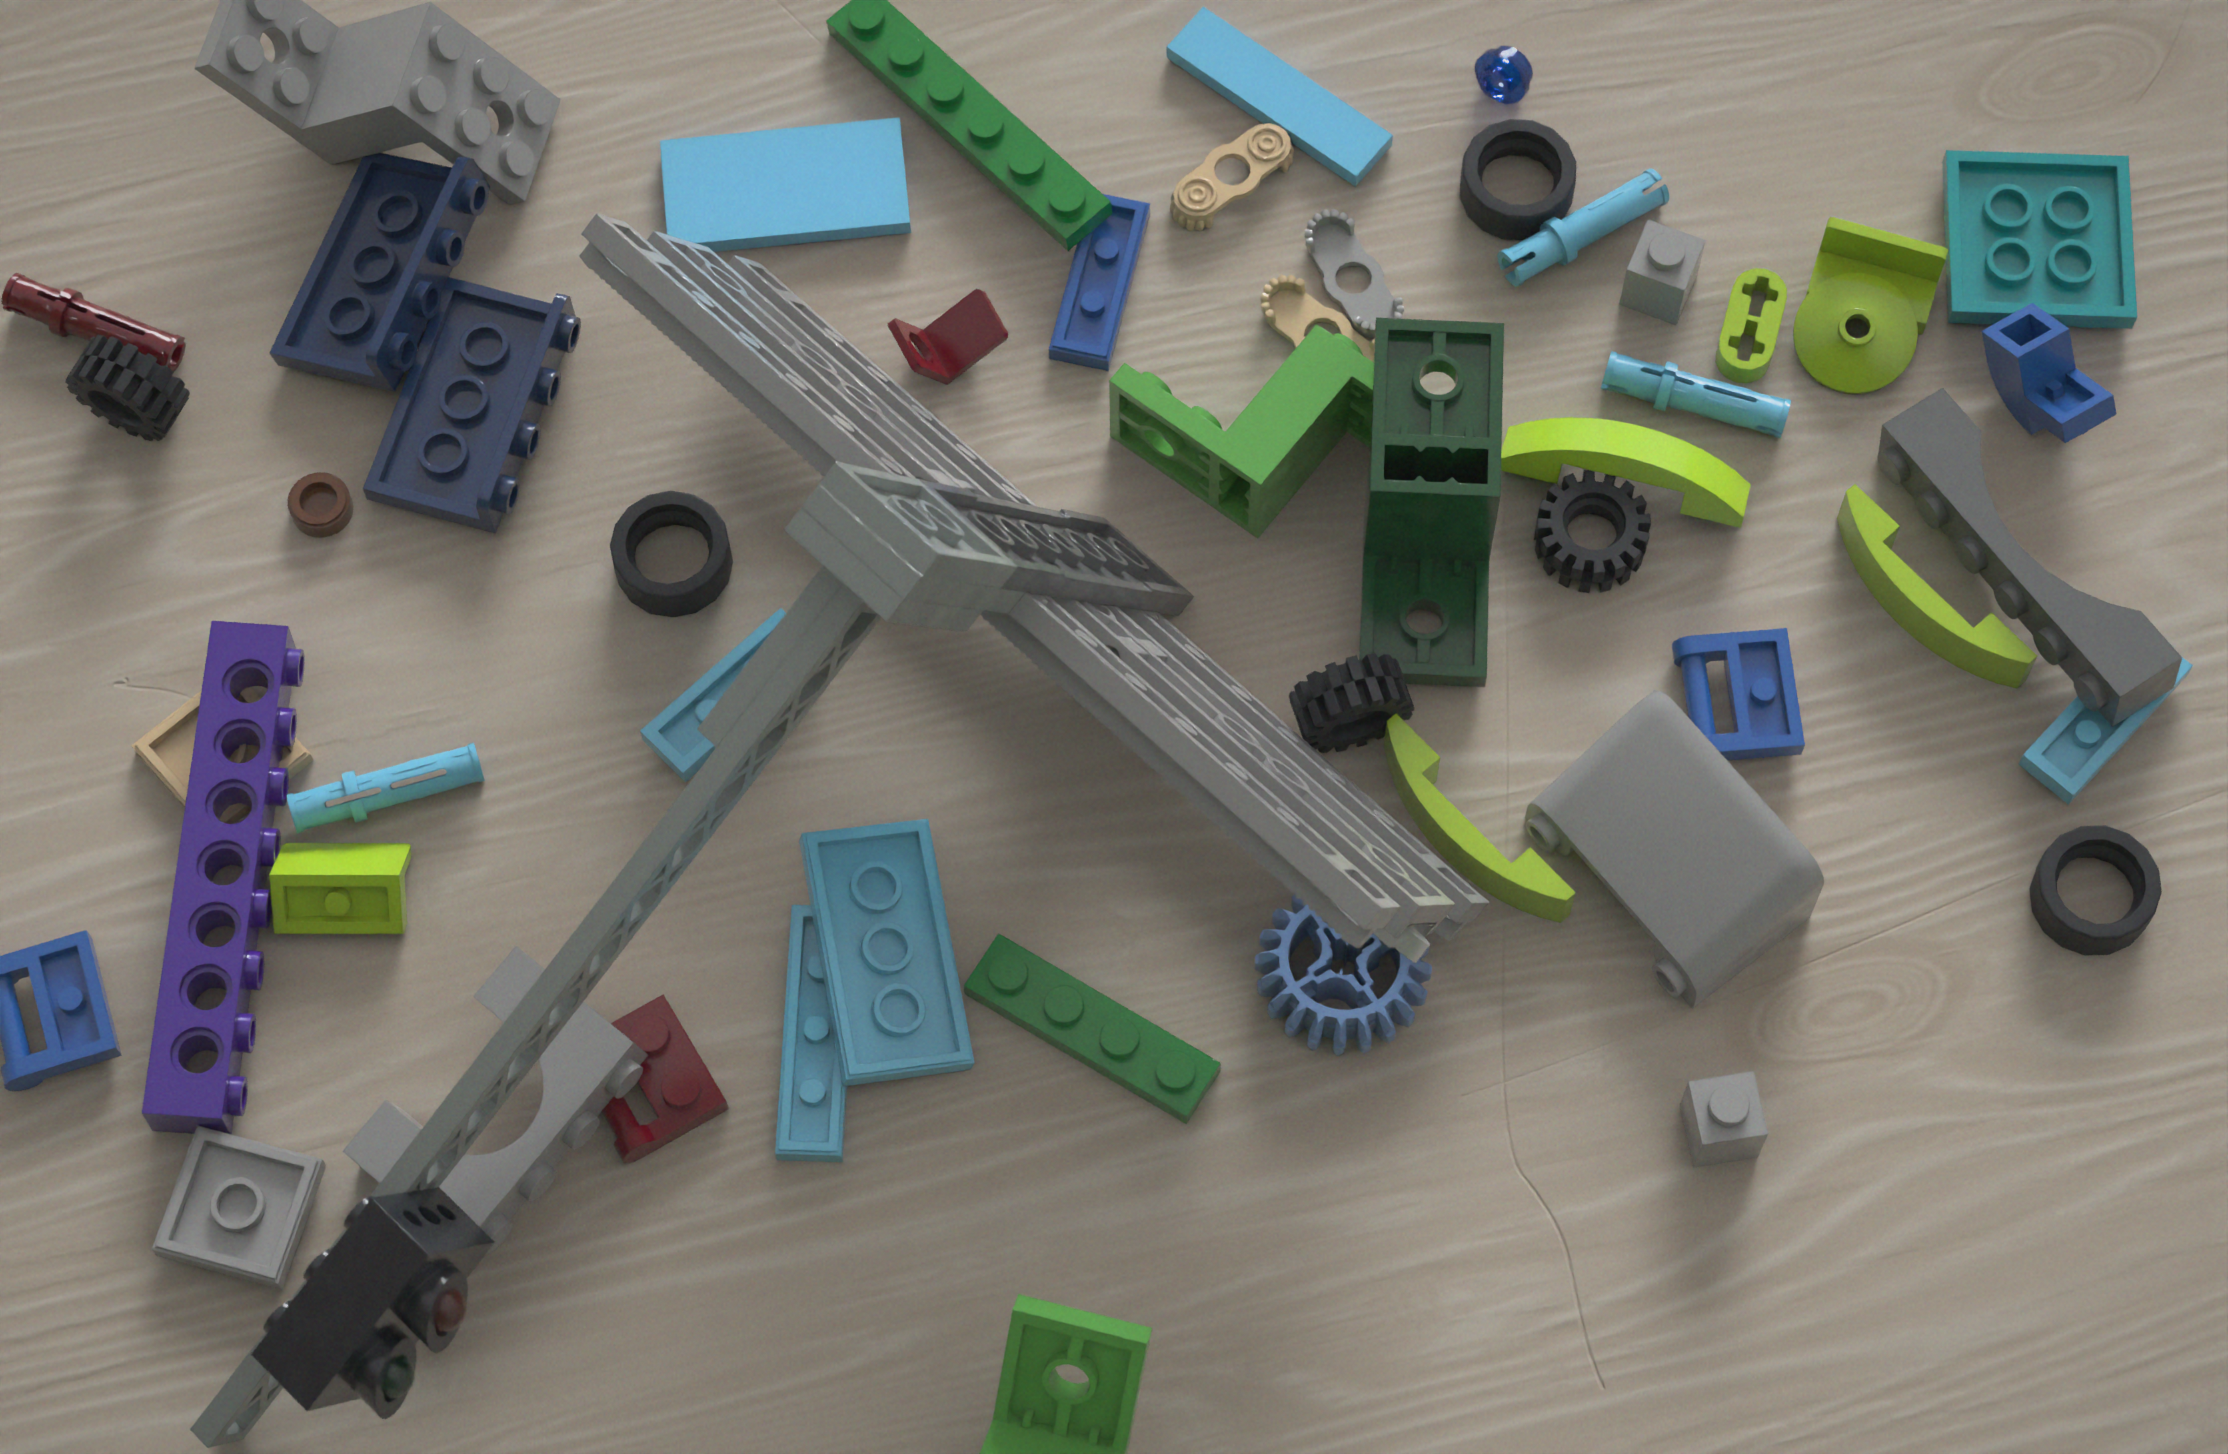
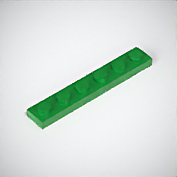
[826,0,1113,251]

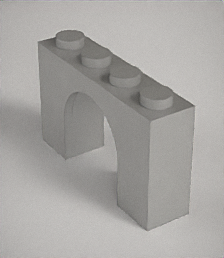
[343,946,648,1254]

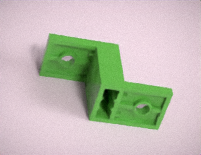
[1109,324,1374,538]
[980,1294,1152,1454]

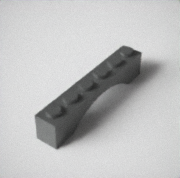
[1877,388,2182,727]

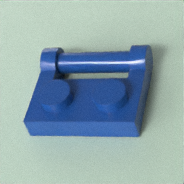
[1671,628,1805,761]
[0,930,122,1091]

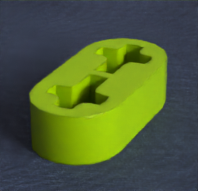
[1715,268,1787,384]

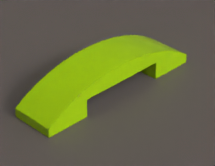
[1501,417,1751,528]
[1837,484,2038,689]
[1384,713,1576,923]

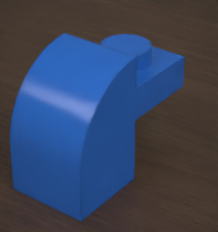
[1981,303,2116,443]

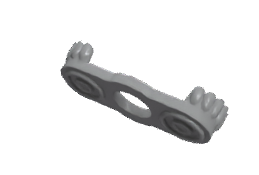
[1305,209,1404,339]

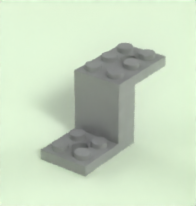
[194,0,561,205]

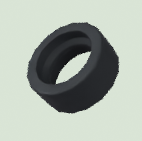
[1460,119,1577,240]
[610,490,733,618]
[2029,825,2162,955]

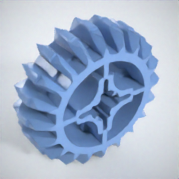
[1255,894,1432,1056]

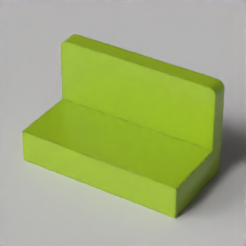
[1805,217,1948,335]
[269,843,412,934]

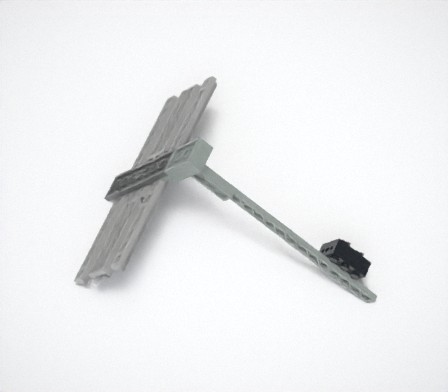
[190,213,1489,1448]

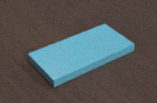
[660,117,911,252]
[799,819,975,1086]

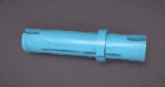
[1497,168,1669,287]
[1601,351,1791,438]
[286,742,485,834]

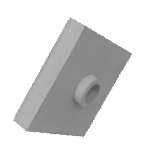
[152,1126,326,1290]

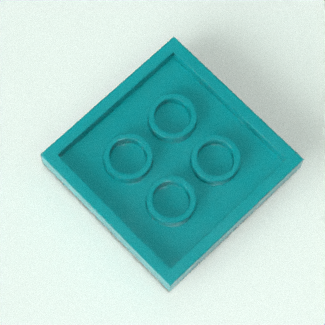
[1942,150,2137,329]

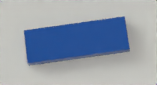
[1049,194,1150,371]

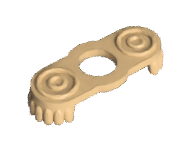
[1170,123,1294,231]
[1261,275,1375,362]

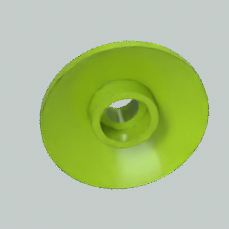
[1793,272,1918,394]

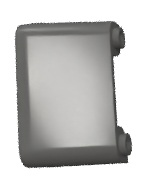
[1525,690,1824,1009]

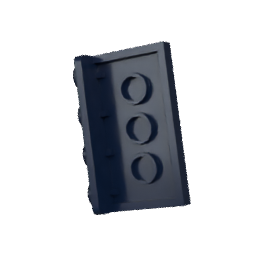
[269,152,490,392]
[363,277,581,534]

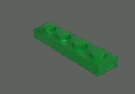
[964,933,1221,1124]

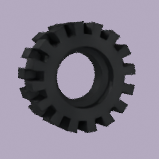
[65,335,190,441]
[1534,470,1651,593]
[1289,653,1414,753]

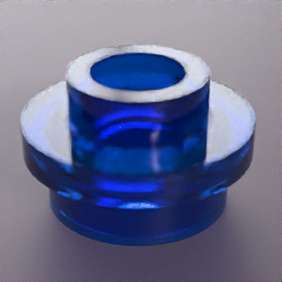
[1474,45,1533,104]

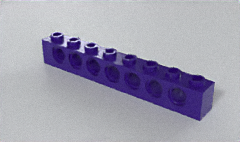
[142,621,305,1135]

